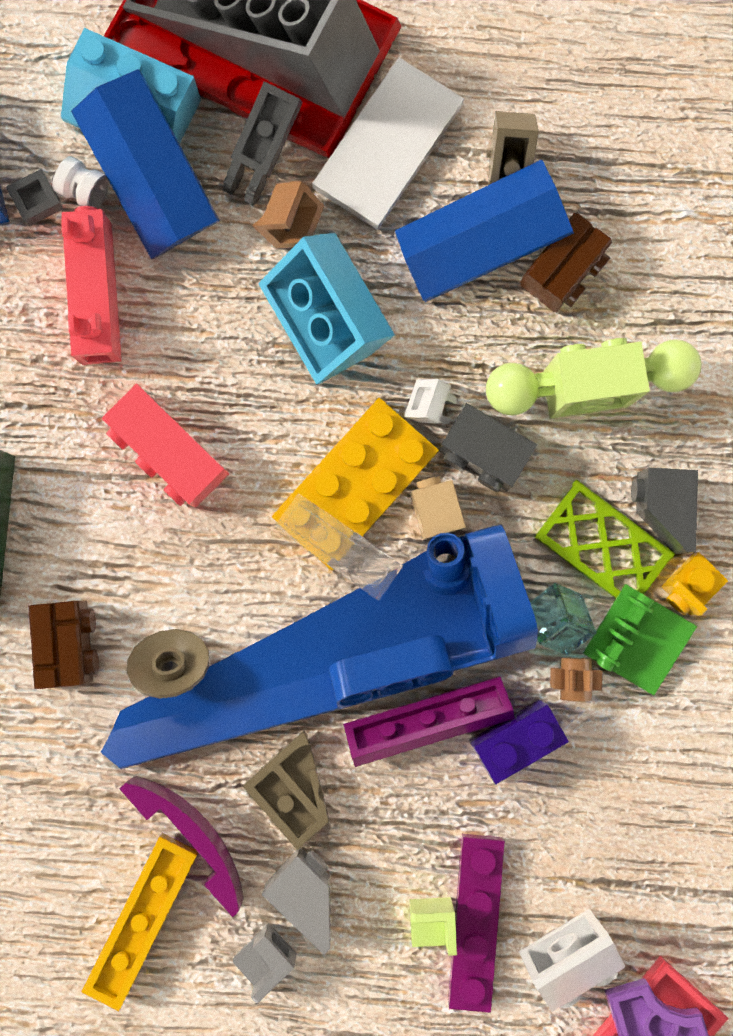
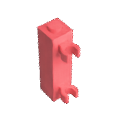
[61,206,122,365]

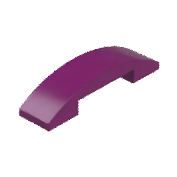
[119,776,244,917]

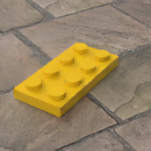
[271,398,439,571]

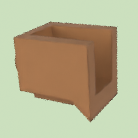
[252,181,324,248]

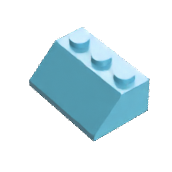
[61,28,201,144]
[258,232,395,385]

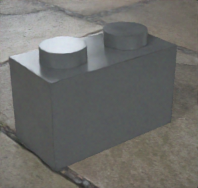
[439,403,537,492]

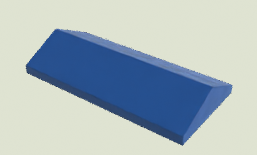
[71,69,220,259]
[395,159,574,302]

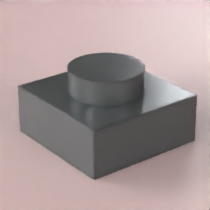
[6,169,64,226]

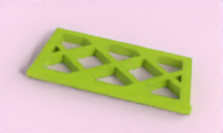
[534,480,675,599]

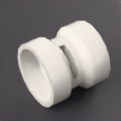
[52,156,110,208]

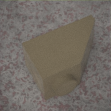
[488,111,539,185]

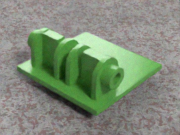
[583,584,697,695]

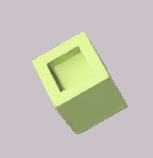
[409,897,457,956]

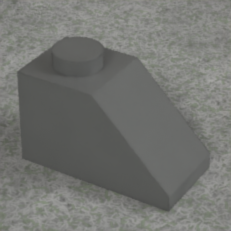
[631,467,698,555]

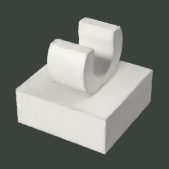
[404,379,457,424]

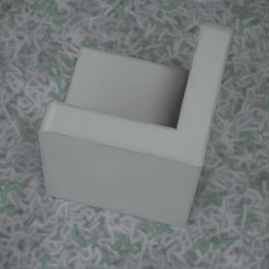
[233,923,297,1004]

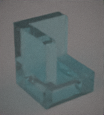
[530,583,597,655]

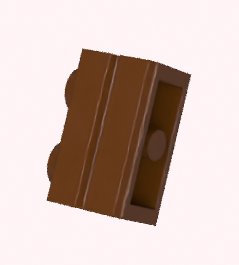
[520,213,612,313]
[28,601,99,689]

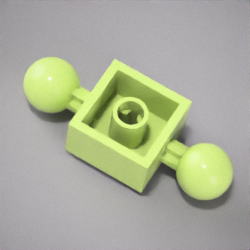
[486,338,702,419]

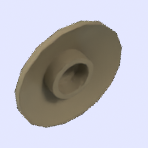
[127,629,209,699]

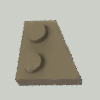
[242,730,329,850]

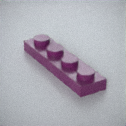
[343,677,515,767]
[448,833,505,1013]

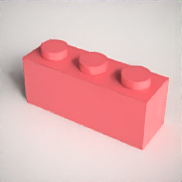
[101,383,229,508]

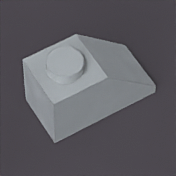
[262,848,331,955]

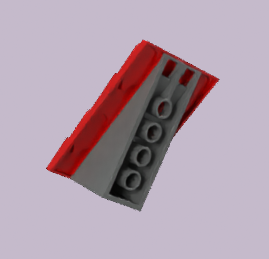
[104,0,401,158]

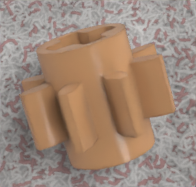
[550,657,603,702]

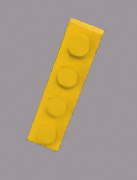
[81,833,198,1012]

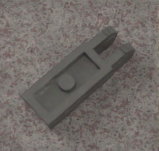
[222,81,303,206]

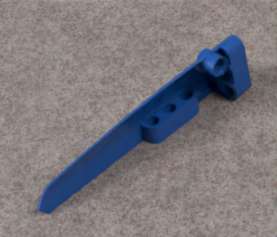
[101,524,538,769]

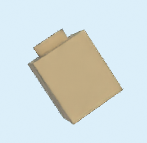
[410,476,466,541]

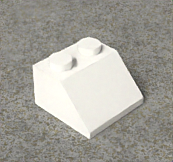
[519,909,625,1012]

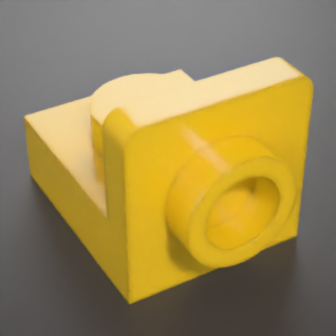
[661,552,728,616]

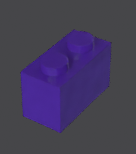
[469,700,569,785]

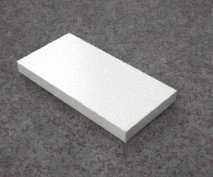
[312,57,464,230]

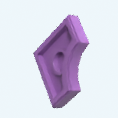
[604,978,709,1036]

